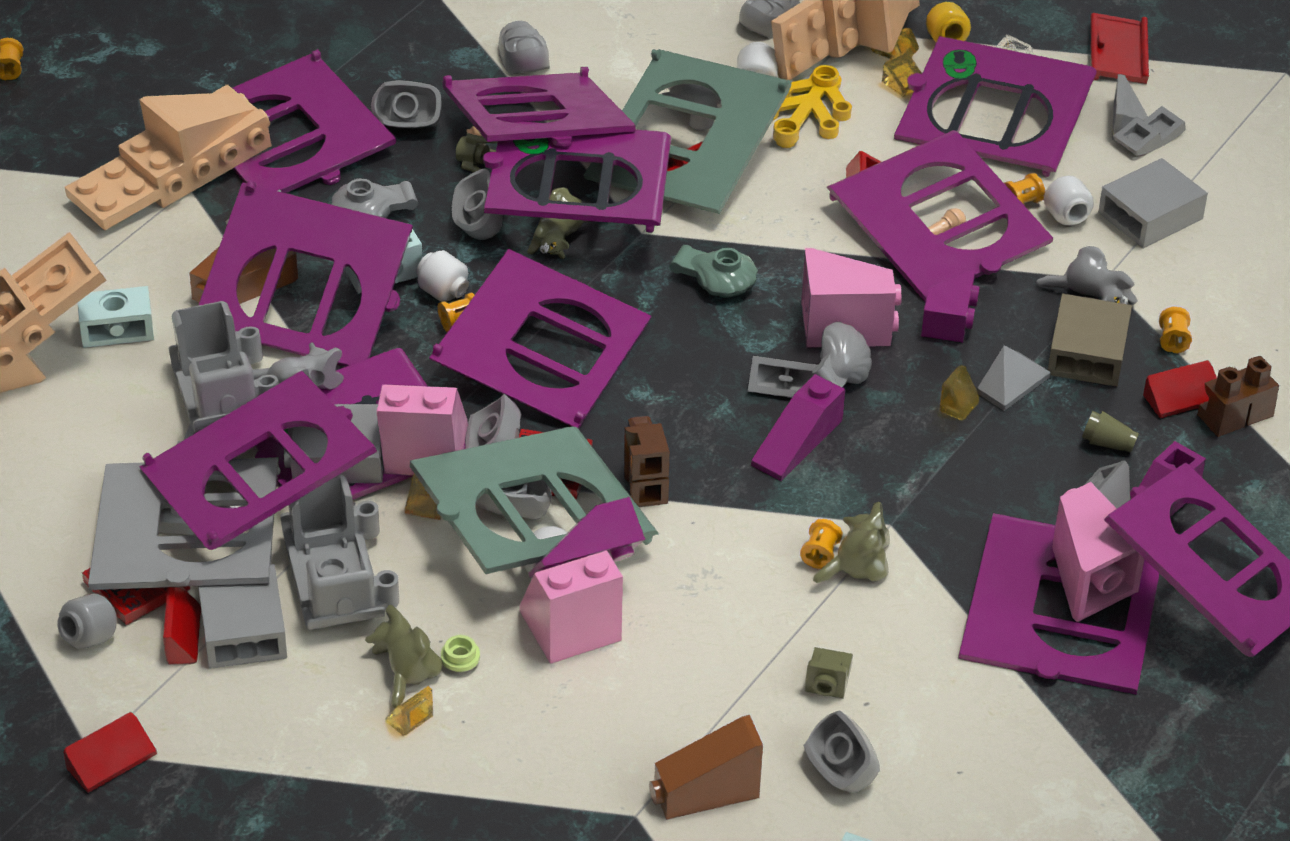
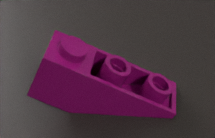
[528,497,645,578]

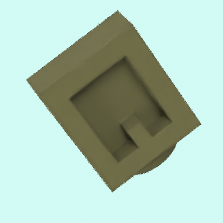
[805,647,853,699]

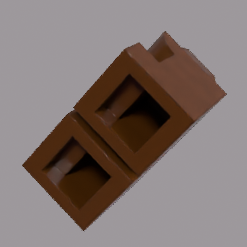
[1197,356,1279,437]
[624,416,670,507]

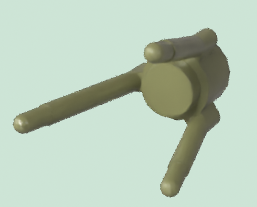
[456,133,498,173]

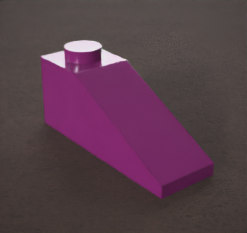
[751,374,845,481]

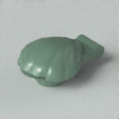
[669,245,758,298]

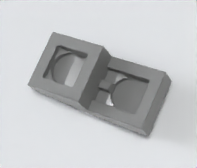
[1113,106,1186,156]

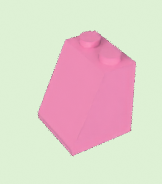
[801,248,901,348]
[377,385,468,475]
[1052,482,1144,622]
[519,550,623,664]

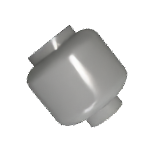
[57,594,117,649]

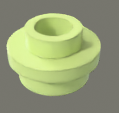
[441,635,480,672]

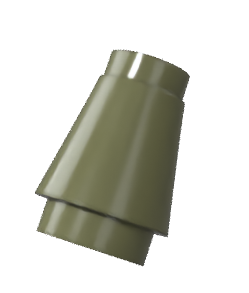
[1082,411,1139,453]

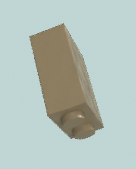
[1048,294,1132,387]

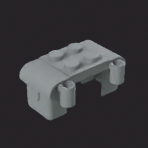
[168,301,279,433]
[280,475,399,630]

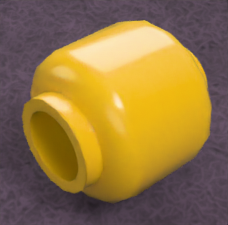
[926,2,971,42]

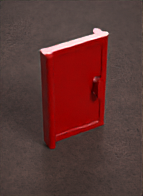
[1091,13,1149,84]

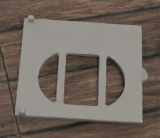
[88,457,280,590]

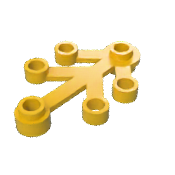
[773,65,852,148]

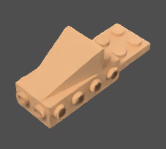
[771,0,920,80]
[64,85,271,230]
[0,232,107,393]

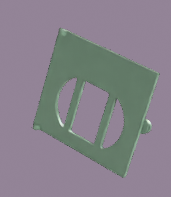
[584,49,792,214]
[410,427,659,574]

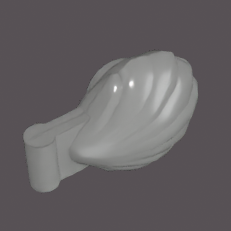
[331,179,418,218]
[812,322,872,387]

